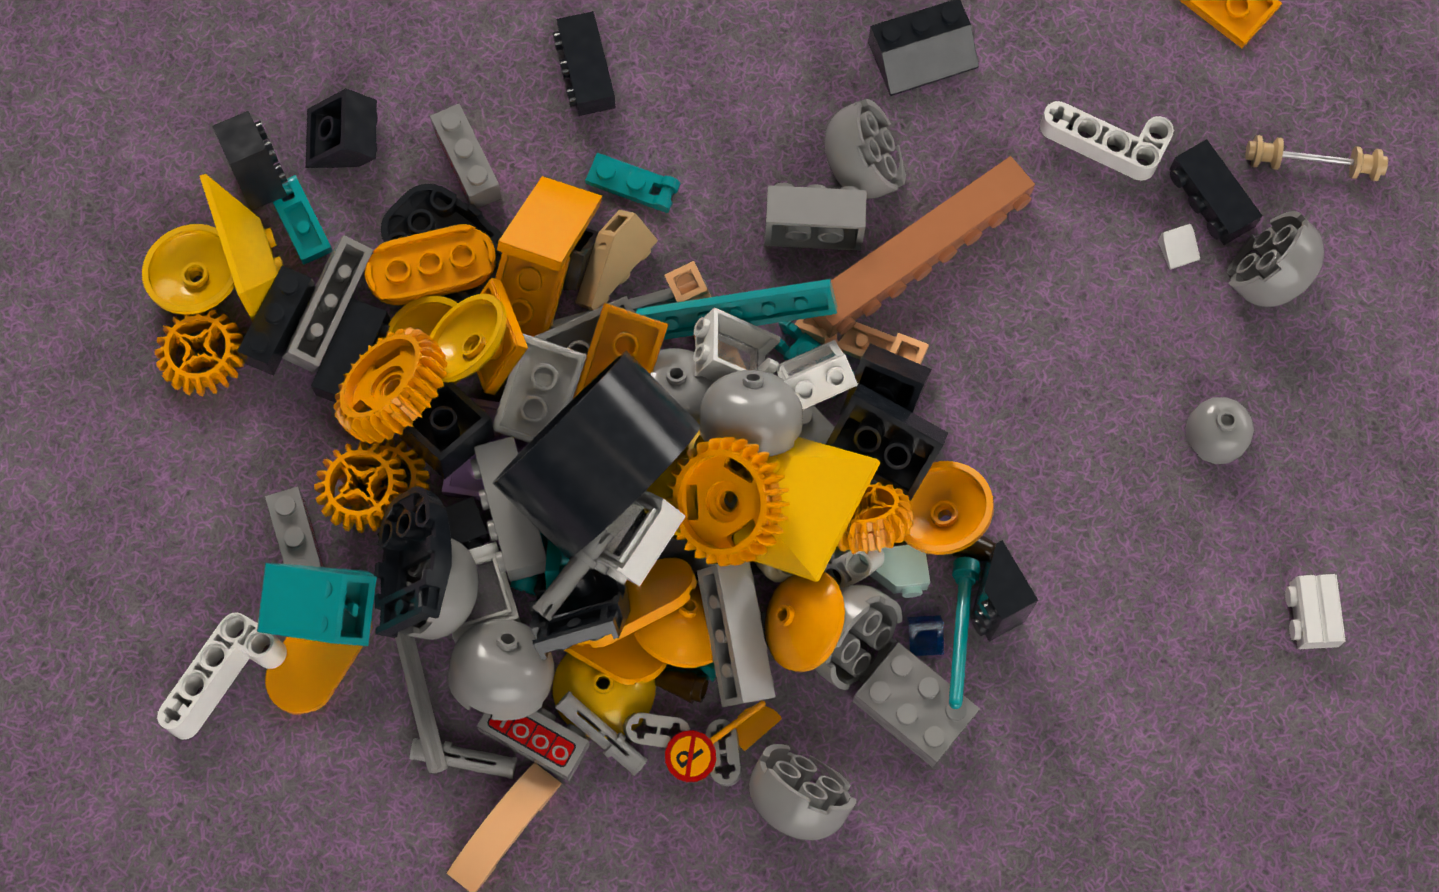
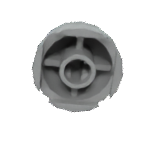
[1185,397,1254,464]

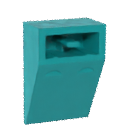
[257,562,377,646]

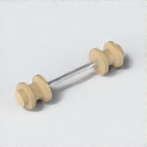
[1245,135,1388,181]

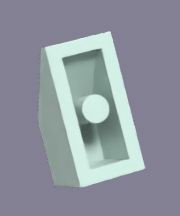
[860,545,930,598]

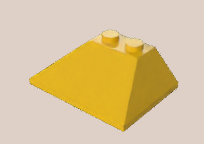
[199,174,284,322]
[733,437,880,582]

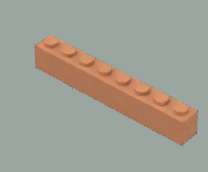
[812,156,1035,338]

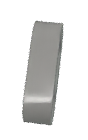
[623,712,690,748]
[706,719,742,787]

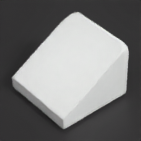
[1158,224,1200,270]

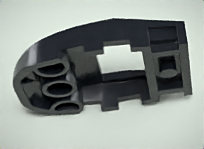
[381,184,502,303]
[374,486,452,638]
[528,552,630,660]

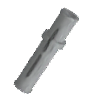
[532,529,615,621]
[555,691,648,776]
[410,738,517,779]

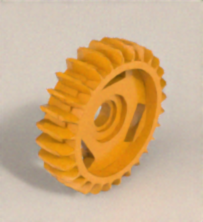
[333,327,448,444]
[665,437,790,566]

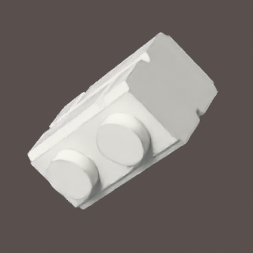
[1285,574,1346,649]

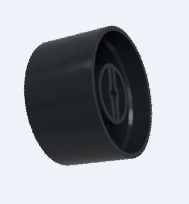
[492,350,701,558]

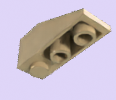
[576,210,658,310]

